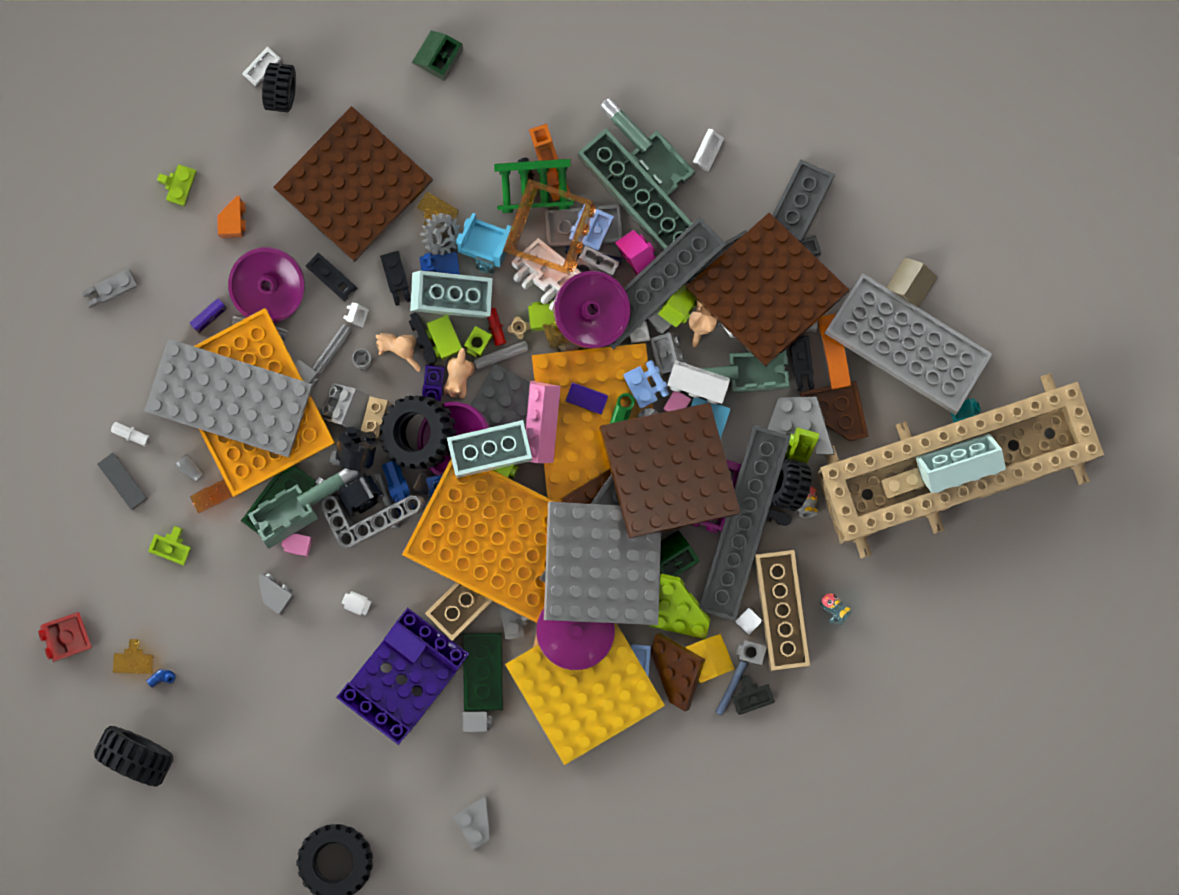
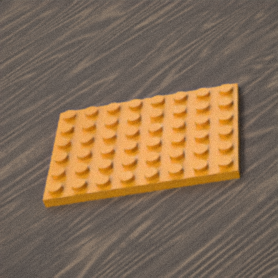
[194,308,336,497]
[532,343,653,502]
[402,458,555,623]

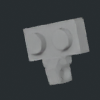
[500,605,529,640]

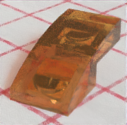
[190,479,233,513]

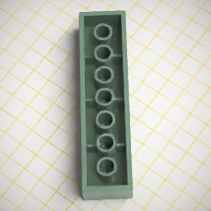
[578,128,693,252]

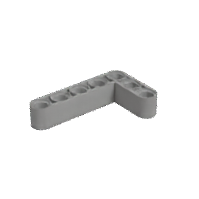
[321,496,426,548]

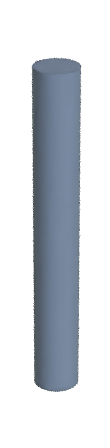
[716,660,748,715]

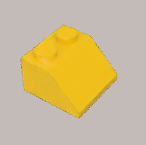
[685,633,735,684]

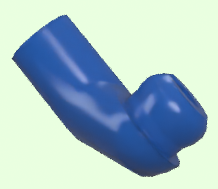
[146,669,175,688]

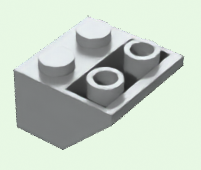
[321,383,372,430]

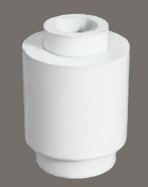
[341,591,372,616]

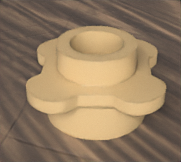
[508,317,530,339]

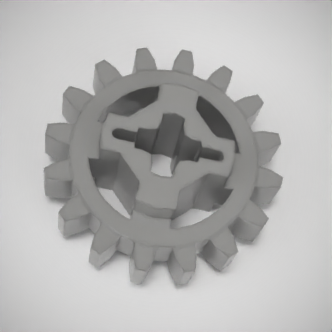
[420,213,462,255]

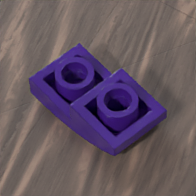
[422,364,445,401]

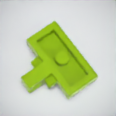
[157,164,197,207]
[148,526,191,566]

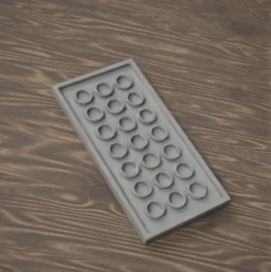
[825,273,992,415]
[145,338,313,458]

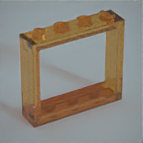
[503,179,596,276]

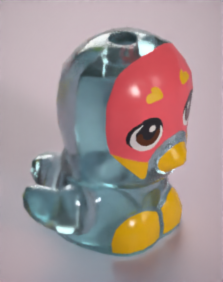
[820,593,852,624]

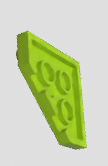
[649,574,710,639]

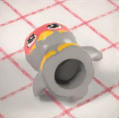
[797,486,818,518]

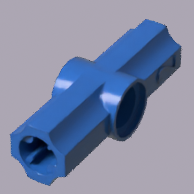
[382,461,415,516]

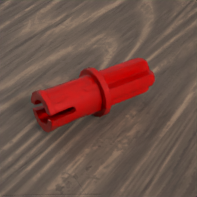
[487,308,507,346]

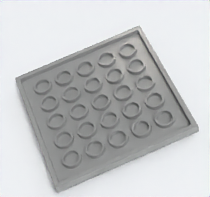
[544,502,661,625]

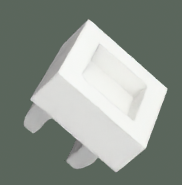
[343,303,369,328]

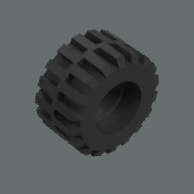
[262,63,296,113]
[771,459,812,511]

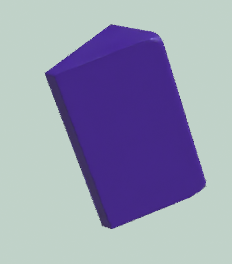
[190,299,227,333]
[565,382,608,414]
[383,622,427,663]

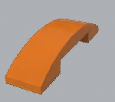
[529,123,571,202]
[818,314,851,390]

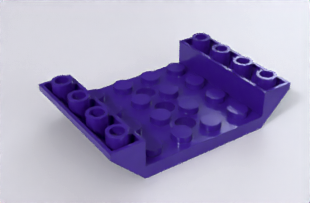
[336,607,469,745]

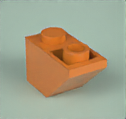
[217,196,246,238]

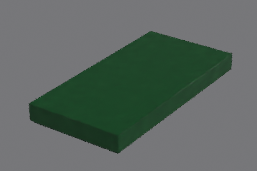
[241,465,316,534]
[463,633,503,711]

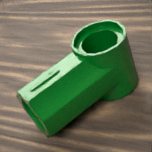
[609,393,635,424]

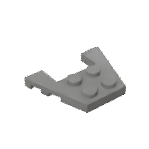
[768,397,835,455]

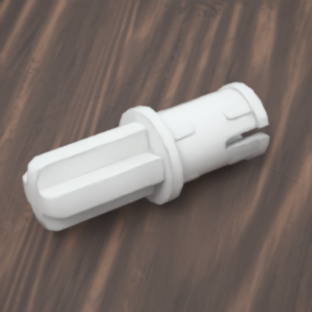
[111,422,150,447]

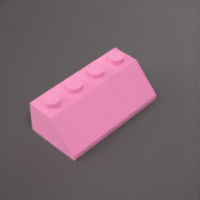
[525,381,561,463]

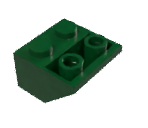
[412,30,464,81]
[660,530,700,577]

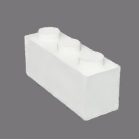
[667,360,730,404]

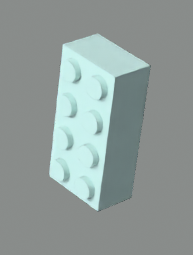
[410,271,492,318]
[447,420,533,478]
[916,433,1006,493]

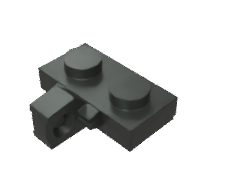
[732,675,775,715]

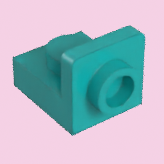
[950,398,981,423]

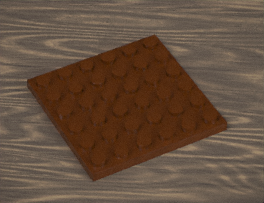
[273,106,433,262]
[686,213,849,367]
[599,403,741,539]

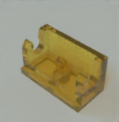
[543,322,568,349]

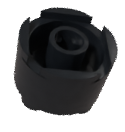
[335,427,377,471]
[339,473,384,516]

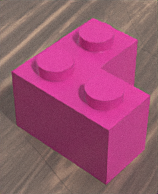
[615,230,657,276]

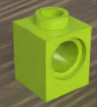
[464,326,493,358]

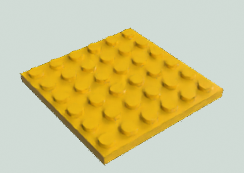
[505,623,665,765]

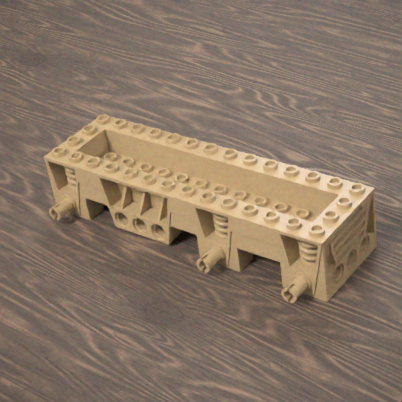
[816,373,1104,559]

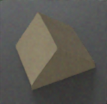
[886,257,937,308]

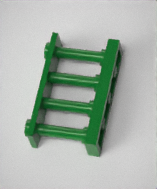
[494,159,574,213]

